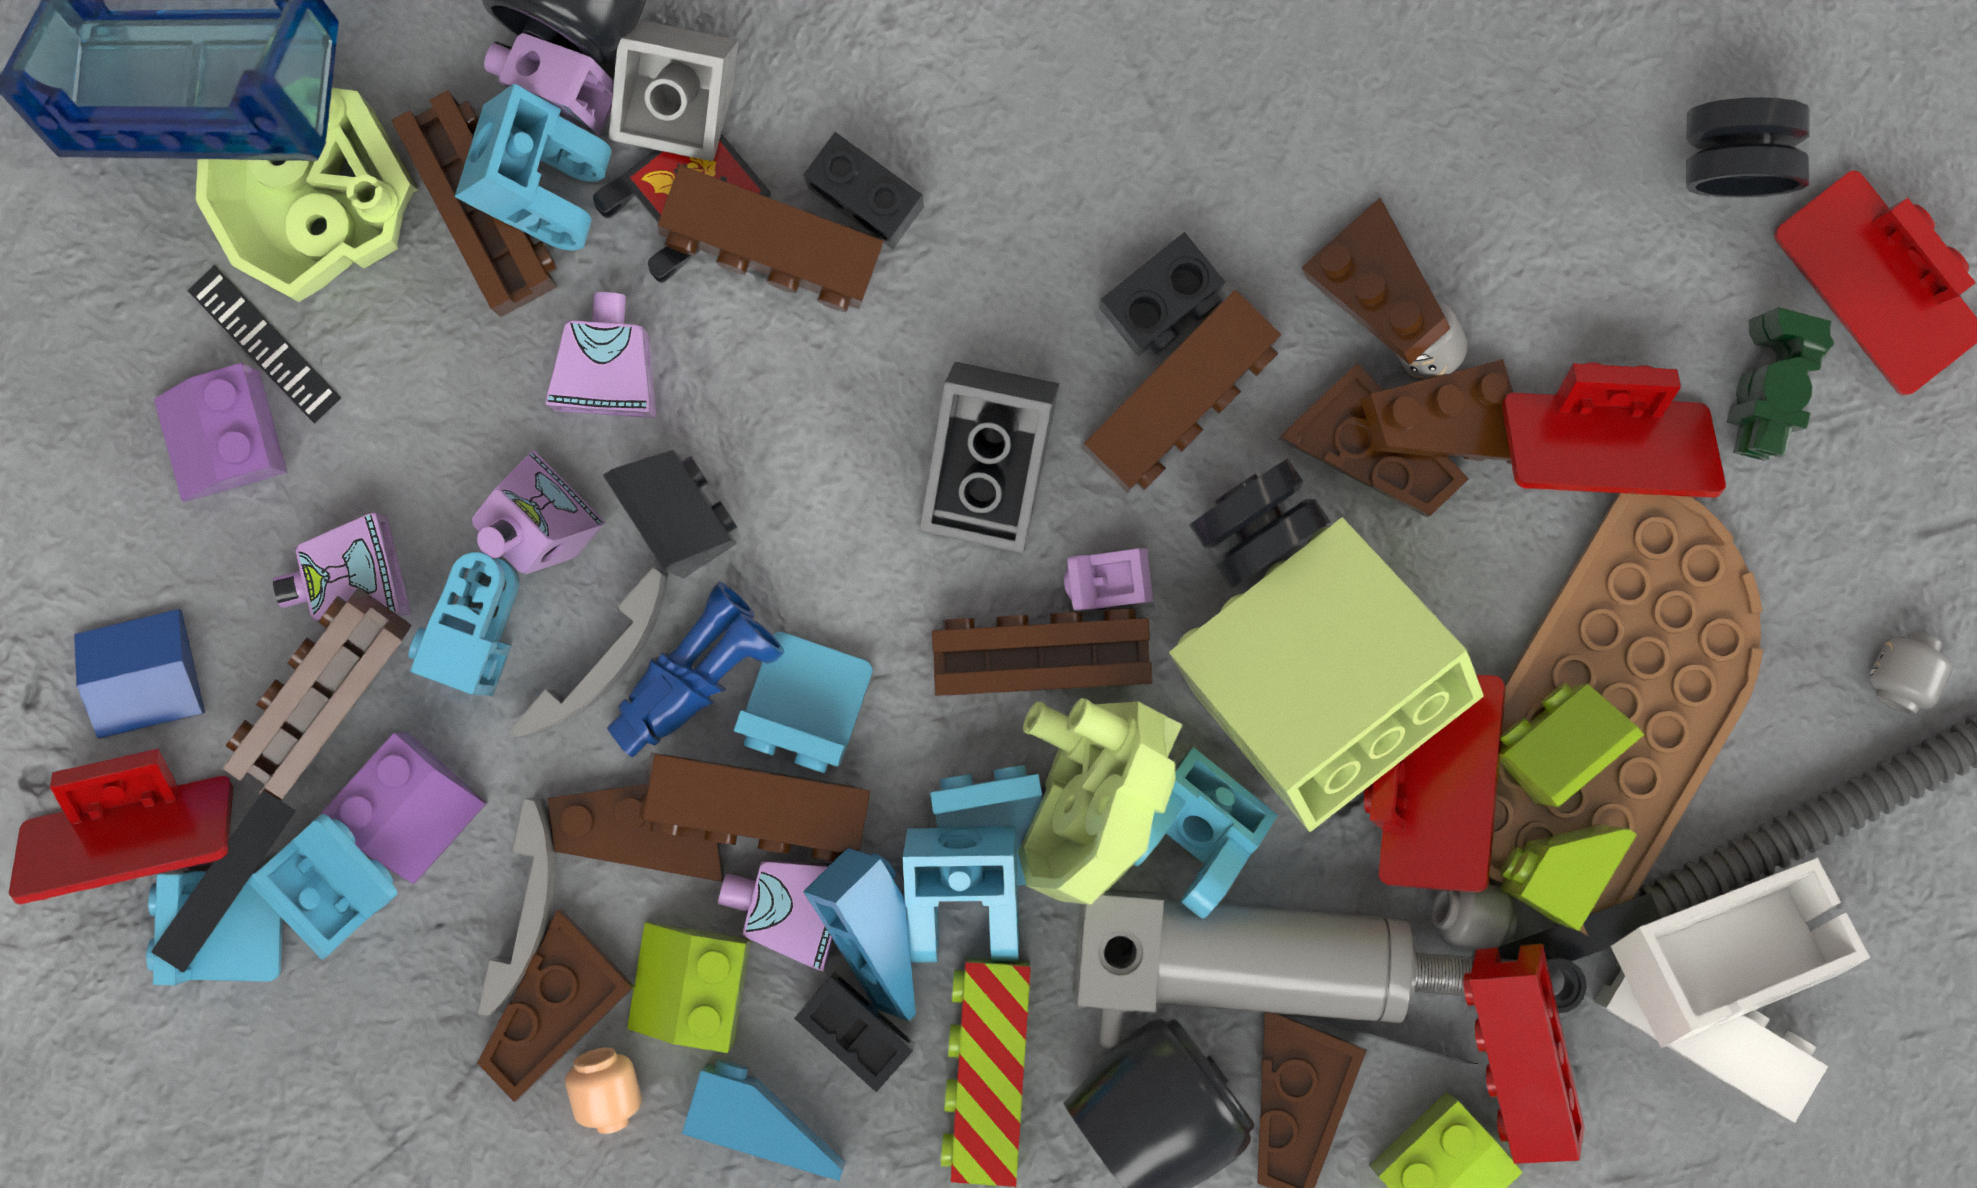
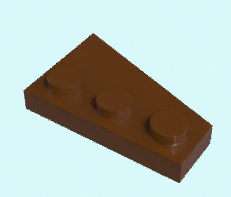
[1301,198,1450,365]
[1360,359,1513,464]
[1278,363,1469,517]
[547,784,724,882]
[477,909,635,1102]
[1257,1012,1367,1188]

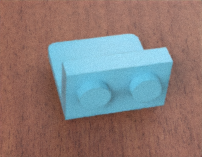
[734,632,873,773]
[930,765,1042,886]
[247,814,398,960]
[146,870,283,985]

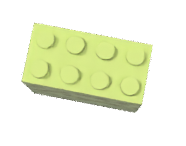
[1169,517,1484,832]

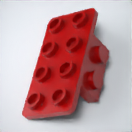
[1774,170,1977,396]
[1502,362,1726,498]
[1364,675,1506,893]
[9,748,234,905]

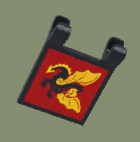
[593,133,771,283]

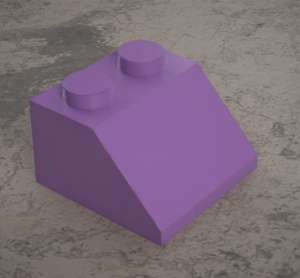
[154,363,287,502]
[320,732,487,884]

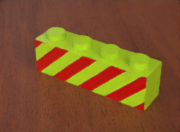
[941,957,1031,1187]

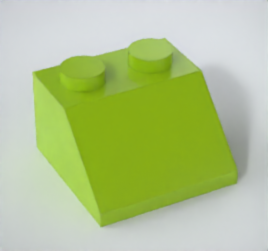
[1499,683,1644,807]
[1500,824,1637,931]
[627,921,751,1053]
[1369,1091,1523,1188]

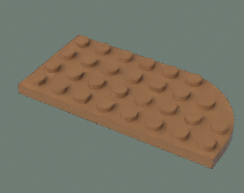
[1489,493,1763,936]

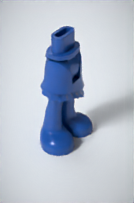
[607,582,784,757]

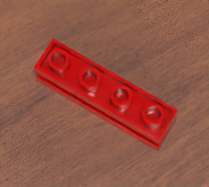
[1463,944,1585,1164]

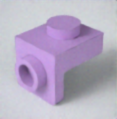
[1064,548,1154,610]

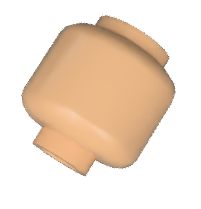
[565,1047,642,1134]

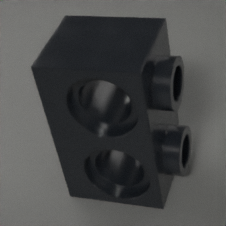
[803,132,924,249]
[1098,232,1225,357]
[794,971,915,1092]

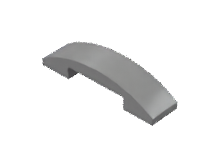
[509,567,668,738]
[478,797,557,1016]

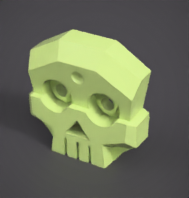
[196,78,419,302]
[1018,698,1182,905]

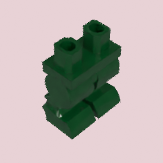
[1727,307,1834,461]

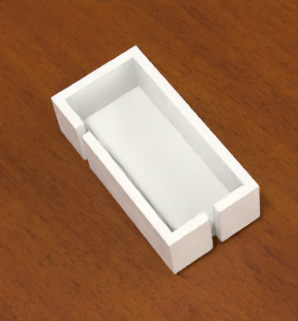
[1611,858,1870,1048]

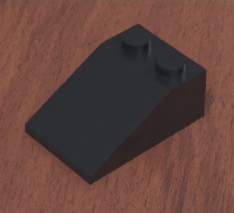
[919,362,1060,553]
[603,450,738,579]

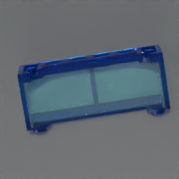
[0,0,339,161]

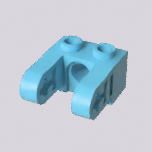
[455,83,612,251]
[408,552,520,696]
[1134,747,1278,919]
[903,827,1020,963]

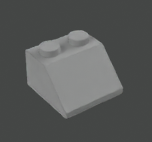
[609,20,739,161]

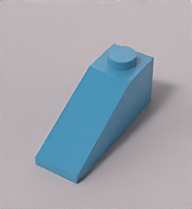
[803,848,916,1022]
[682,1059,845,1181]

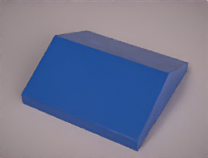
[74,609,205,738]

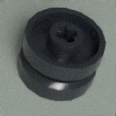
[1686,97,1810,198]
[1189,458,1331,588]

